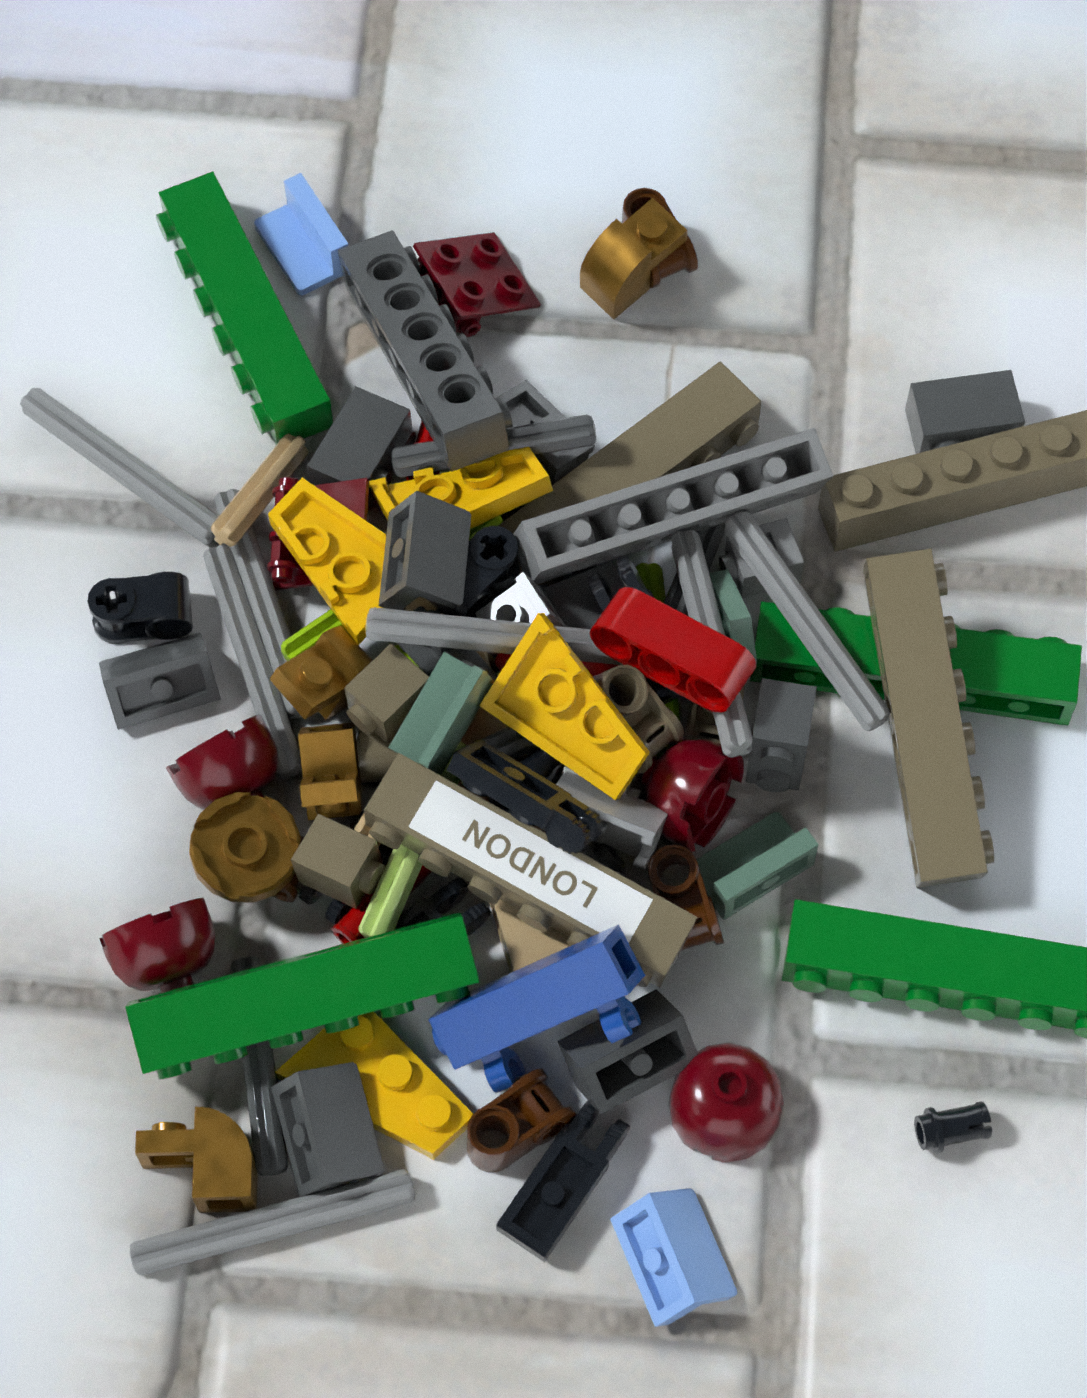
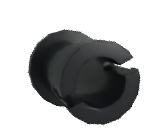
[914,1101,992,1154]

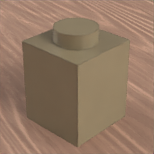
[344,644,429,743]
[291,814,385,909]

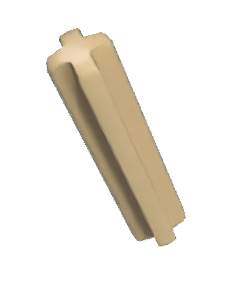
[211,434,308,547]

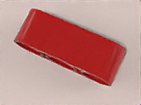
[589,587,756,713]

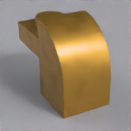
[580,198,687,320]
[269,626,373,720]
[298,722,363,821]
[135,1107,258,1213]

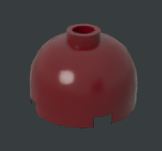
[166,714,279,810]
[642,740,744,852]
[99,898,216,993]
[669,1043,784,1162]

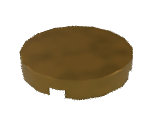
[189,792,300,903]

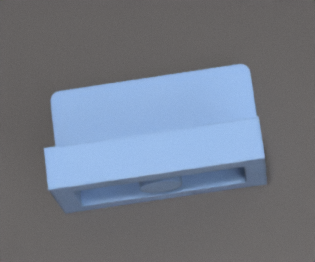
[254,173,348,296]
[610,1188,737,1327]

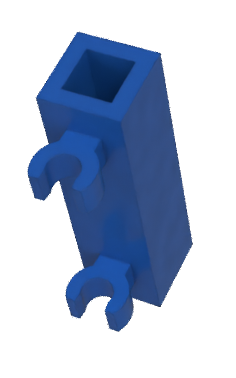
[428,924,645,1093]

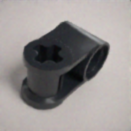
[426,526,520,618]
[87,572,193,644]

